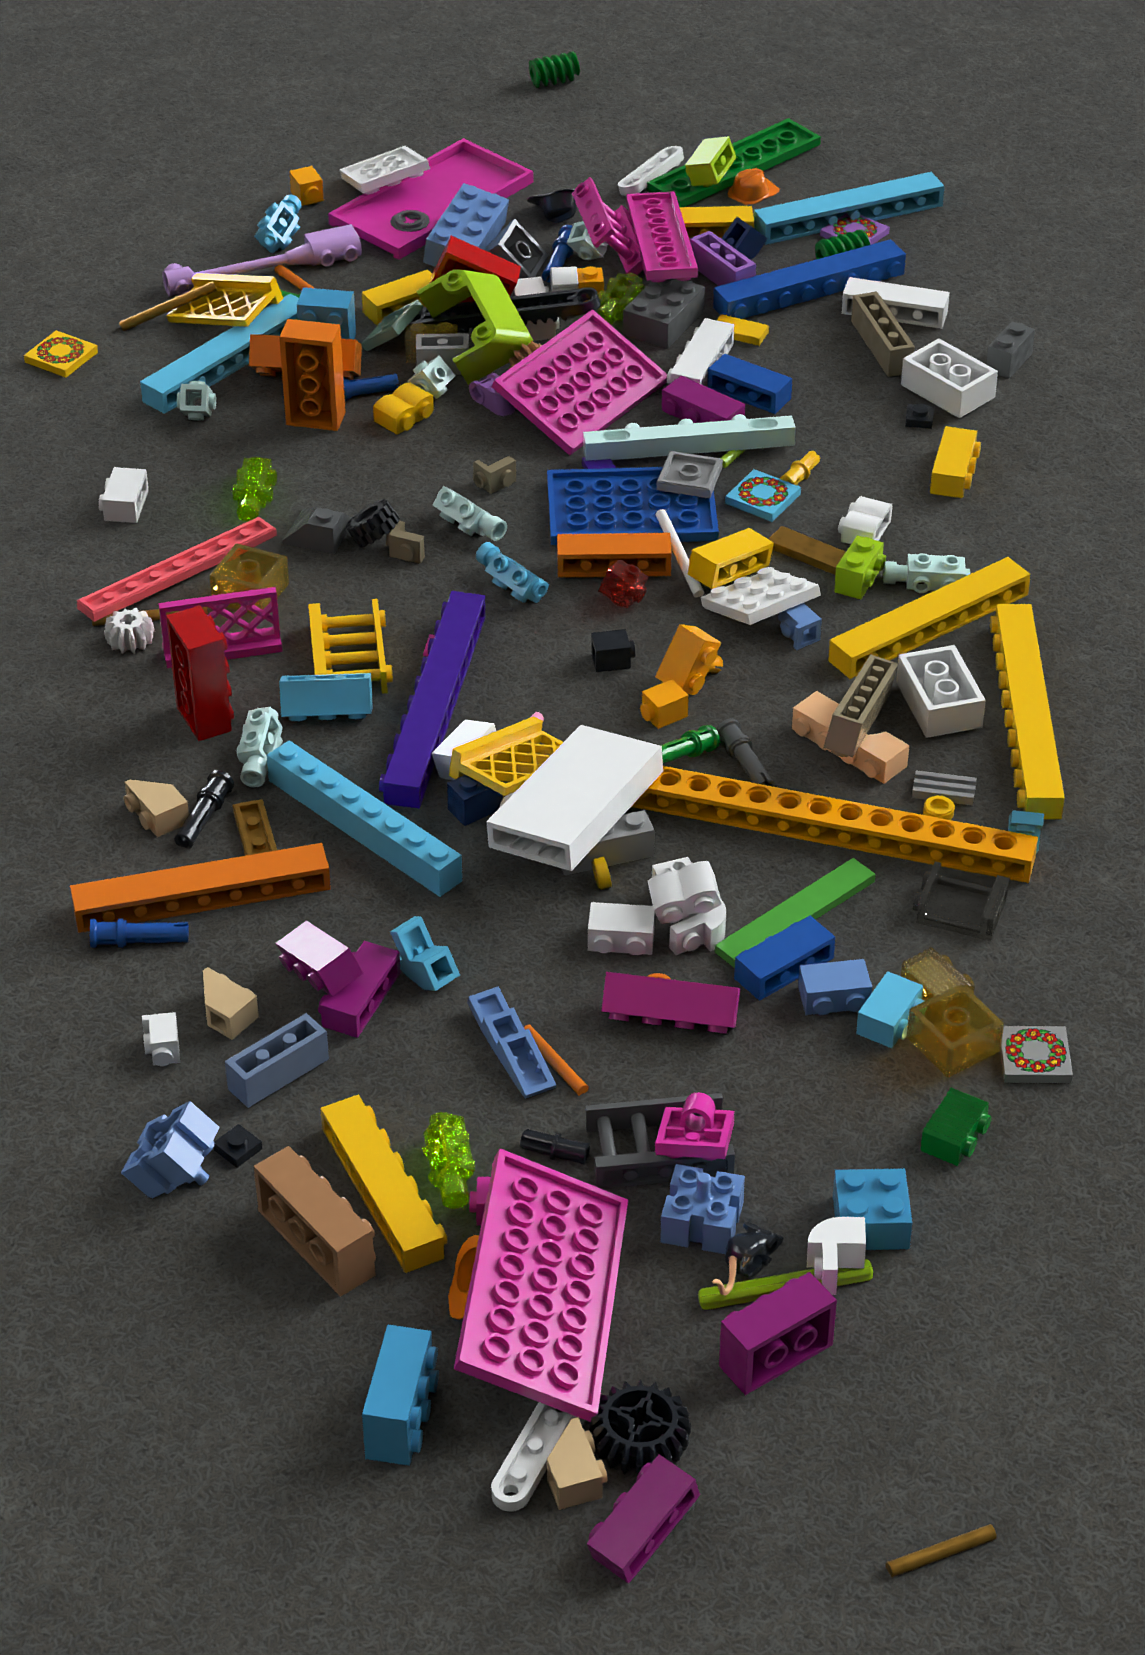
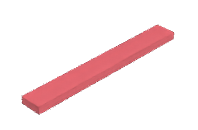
[77,517,277,622]

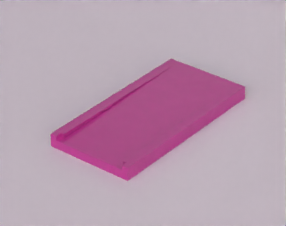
[328,138,533,260]

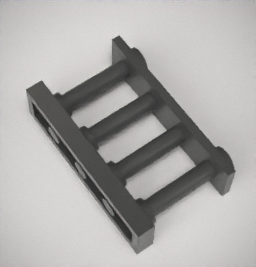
[586,1093,735,1189]

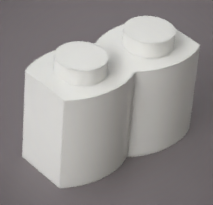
[838,496,892,544]
[648,861,722,924]

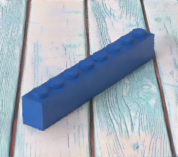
[713,239,906,319]

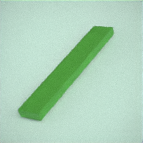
[715,858,876,968]

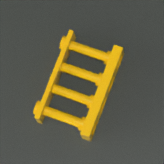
[308,599,393,694]

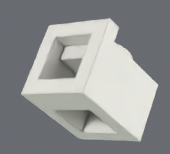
[142,1012,180,1066]

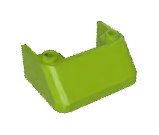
[416,269,533,384]

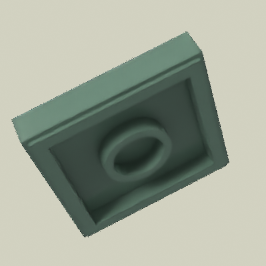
[361,300,423,351]

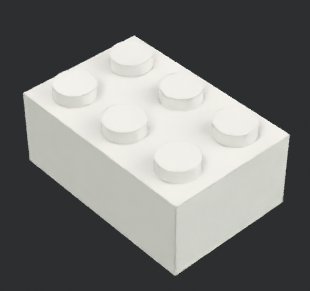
[901,338,998,418]
[896,645,986,738]

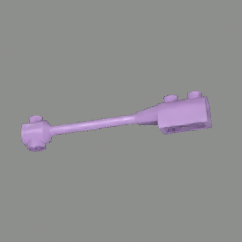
[163,224,362,296]

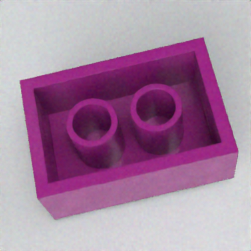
[719,1272,837,1395]

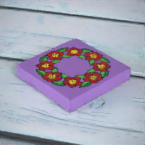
[820,213,890,244]

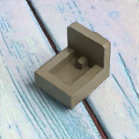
[473,456,516,494]
[386,521,425,564]

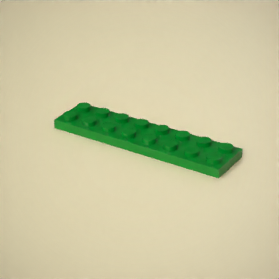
[647,118,821,207]

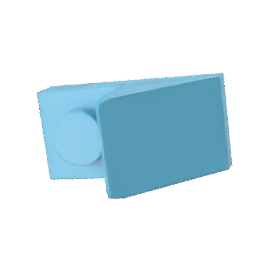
[1008,810,1044,853]

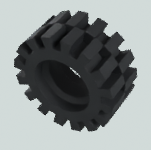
[346,499,400,547]

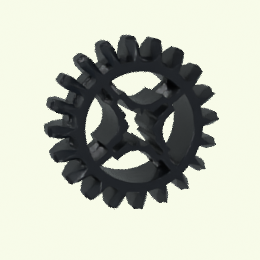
[589,1379,691,1475]

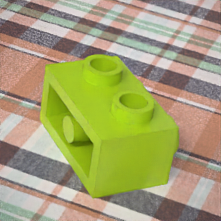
[685,137,737,187]
[834,535,886,600]

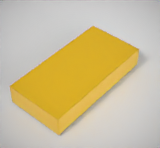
[717,314,769,346]

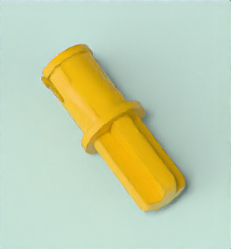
[780,451,820,485]

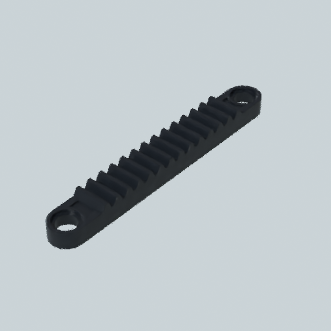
[405,288,601,334]

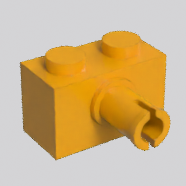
[655,624,723,695]

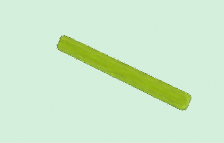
[698,1259,873,1310]

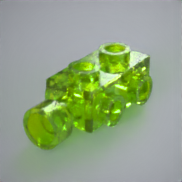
[596,273,645,326]
[232,457,277,521]
[423,1112,475,1209]

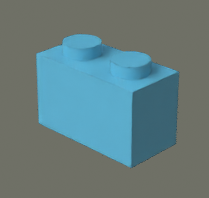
[856,971,925,1048]

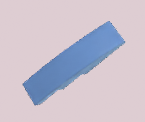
[467,986,556,1099]

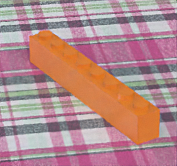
[70,843,331,933]

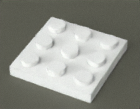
[339,146,430,194]
[701,567,821,625]

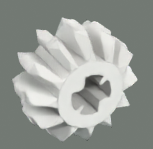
[104,608,154,654]

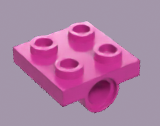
[655,1092,734,1161]

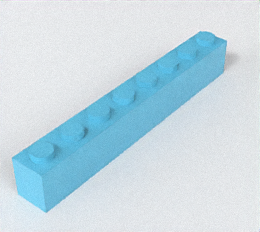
[754,172,944,245]
[140,293,299,414]
[267,740,462,897]

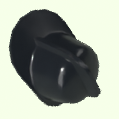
[527,189,577,223]

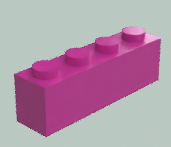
[601,972,740,1033]

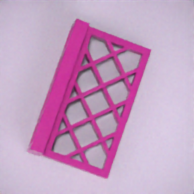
[158,587,283,668]

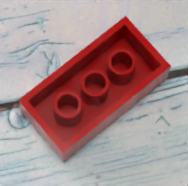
[166,605,234,742]

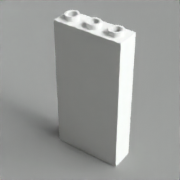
[486,725,663,871]

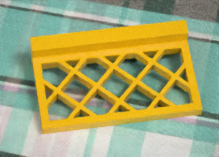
[166,273,283,327]
[449,716,563,796]

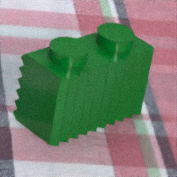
[920,1087,991,1166]

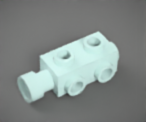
[432,486,507,541]
[883,553,970,593]
[237,707,283,787]

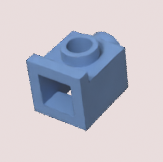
[778,603,822,650]

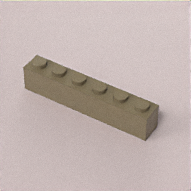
[823,654,899,757]

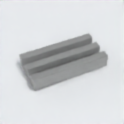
[912,770,977,806]

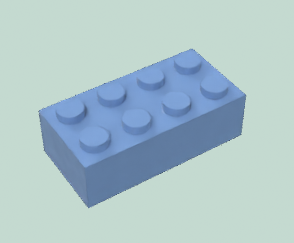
[423,183,509,267]

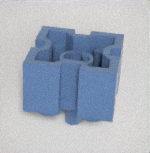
[121,1101,219,1198]
[660,1164,745,1254]

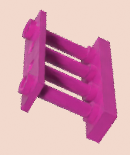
[572,177,644,278]

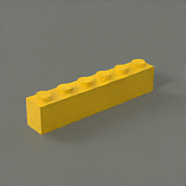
[321,1094,447,1273]

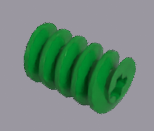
[529,51,580,88]
[815,229,871,259]

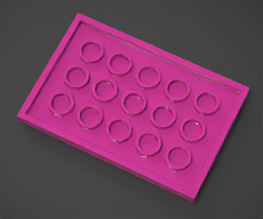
[492,309,668,455]

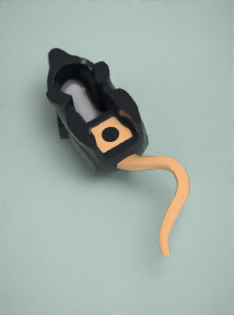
[712,1222,784,1296]

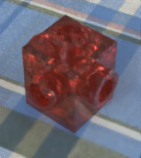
[598,559,649,609]

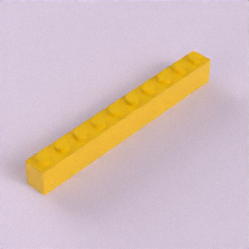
[990,604,1065,819]

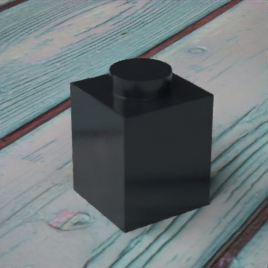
[591,629,635,672]

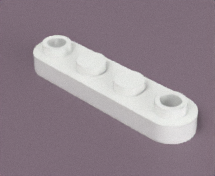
[618,146,684,196]
[491,1402,576,1511]

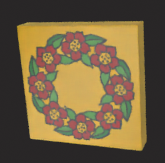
[24,330,98,378]

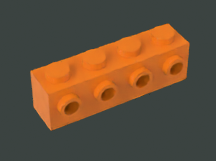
[557,533,672,577]

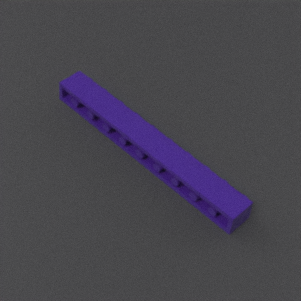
[379,591,486,809]

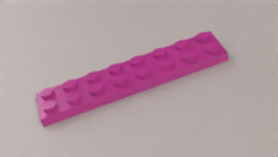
[626,191,698,282]

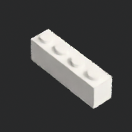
[842,277,949,329]
[667,318,734,387]

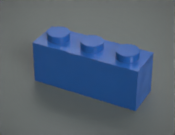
[707,354,792,414]
[734,915,835,1001]

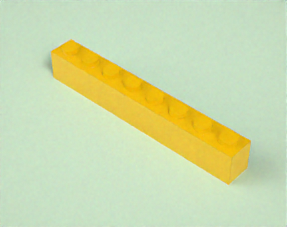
[828,557,1031,679]

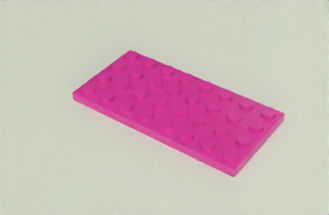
[454,1149,628,1422]

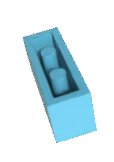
[279,673,373,721]

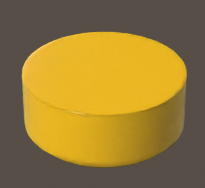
[923,795,955,820]
[591,856,612,889]

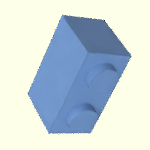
[798,959,872,1015]

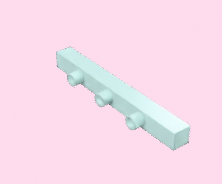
[583,414,796,461]

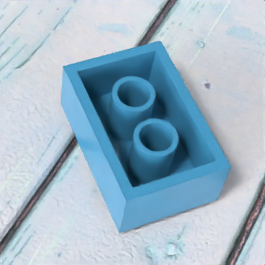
[362,1325,439,1466]

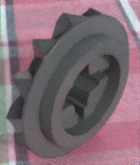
[390,210,430,232]

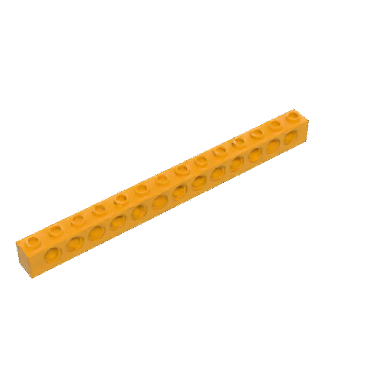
[631,766,1038,883]

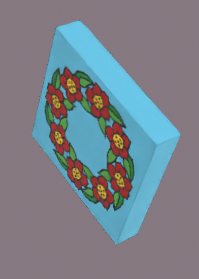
[725,469,801,522]

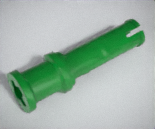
[660,725,720,764]

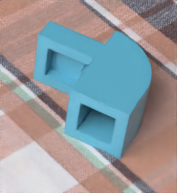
[390,916,460,991]

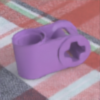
[469,373,515,416]

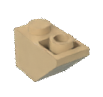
[124,779,189,837]
[203,967,259,1040]
[547,1417,607,1510]

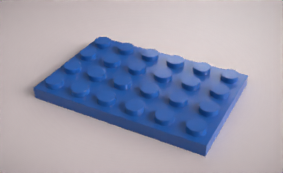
[547,467,719,545]

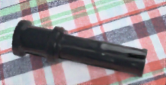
[174,770,234,848]

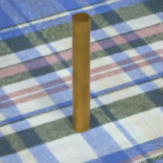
[886,1524,996,1577]

